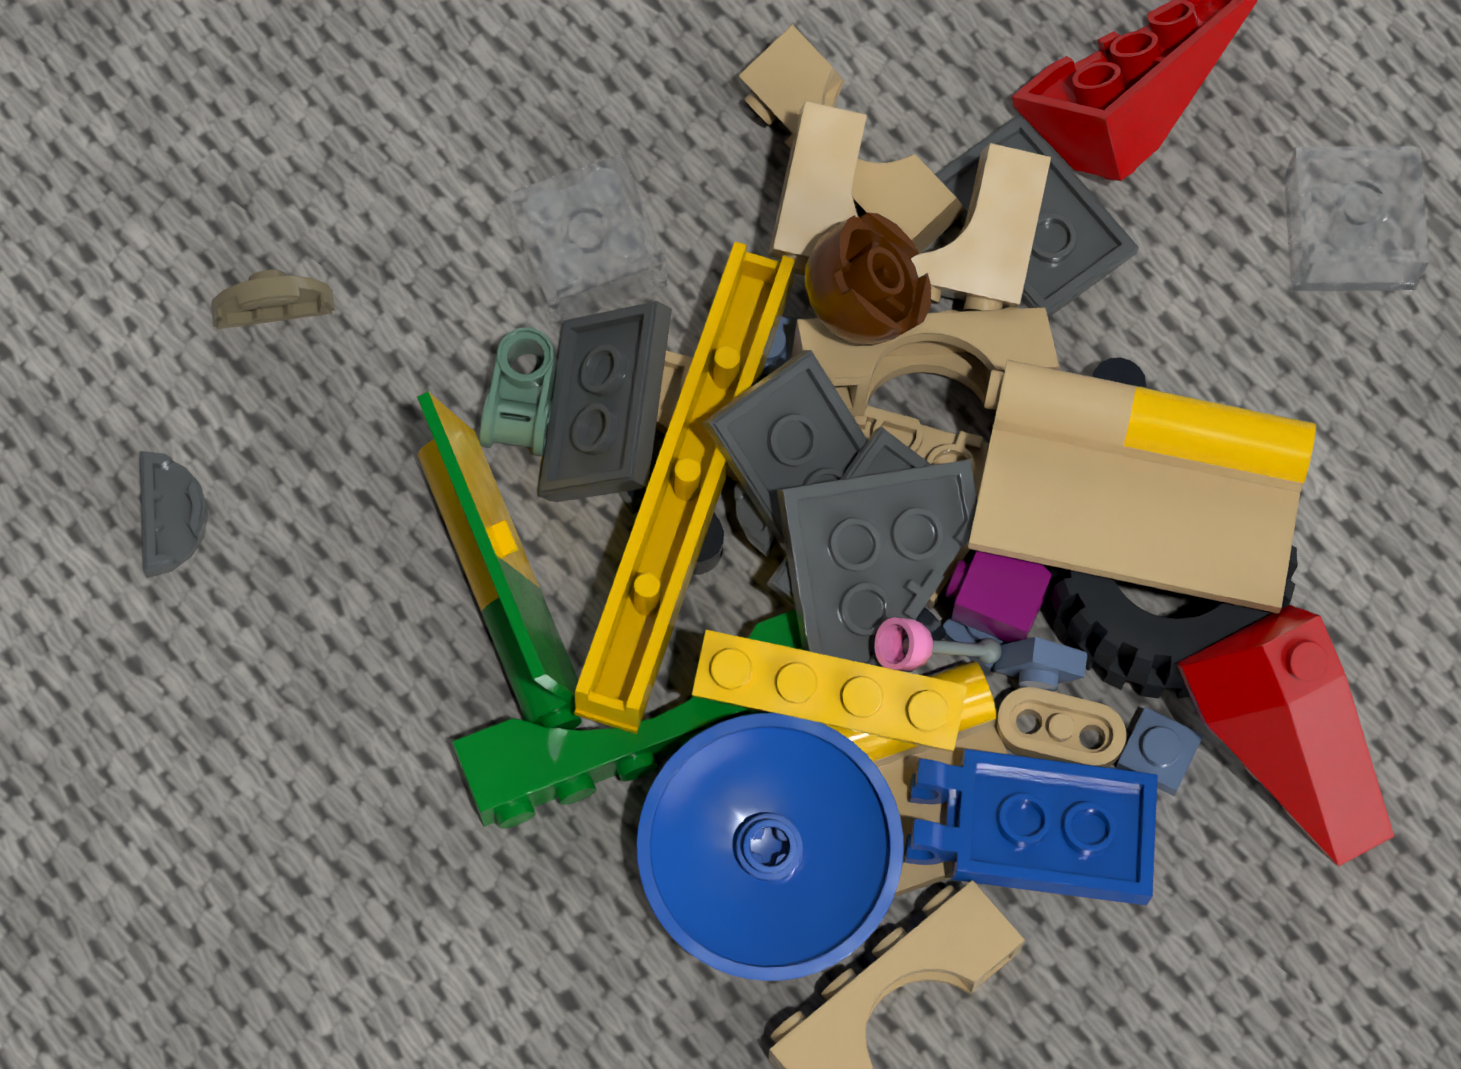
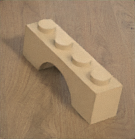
[739,24,967,253]
[791,307,1059,416]
[768,880,1025,1069]

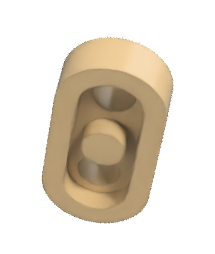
[996,687,1126,768]

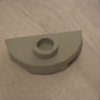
[211,270,335,330]

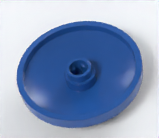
[637,713,904,981]

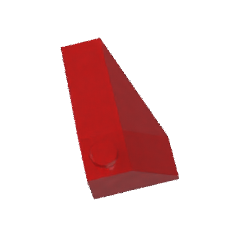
[1012,0,1257,181]
[1177,605,1394,866]

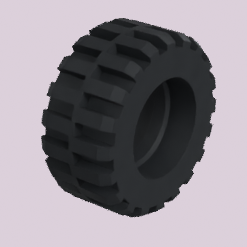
[1044,545,1298,699]

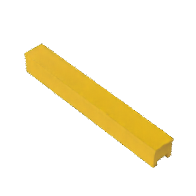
[574,241,795,734]

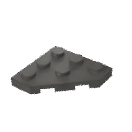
[777,459,977,667]

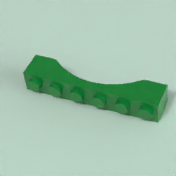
[452,609,803,829]

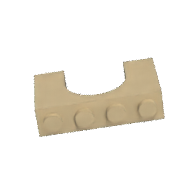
[768,101,1051,311]

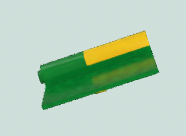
[417,391,582,730]

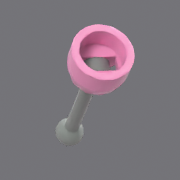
[874,617,1002,671]

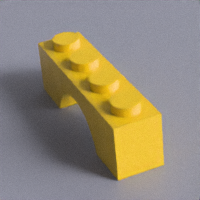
[692,630,968,752]

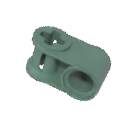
[480,327,556,456]

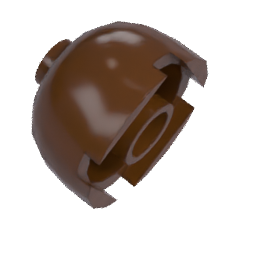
[805,212,931,345]

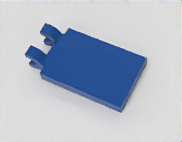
[904,749,1158,906]

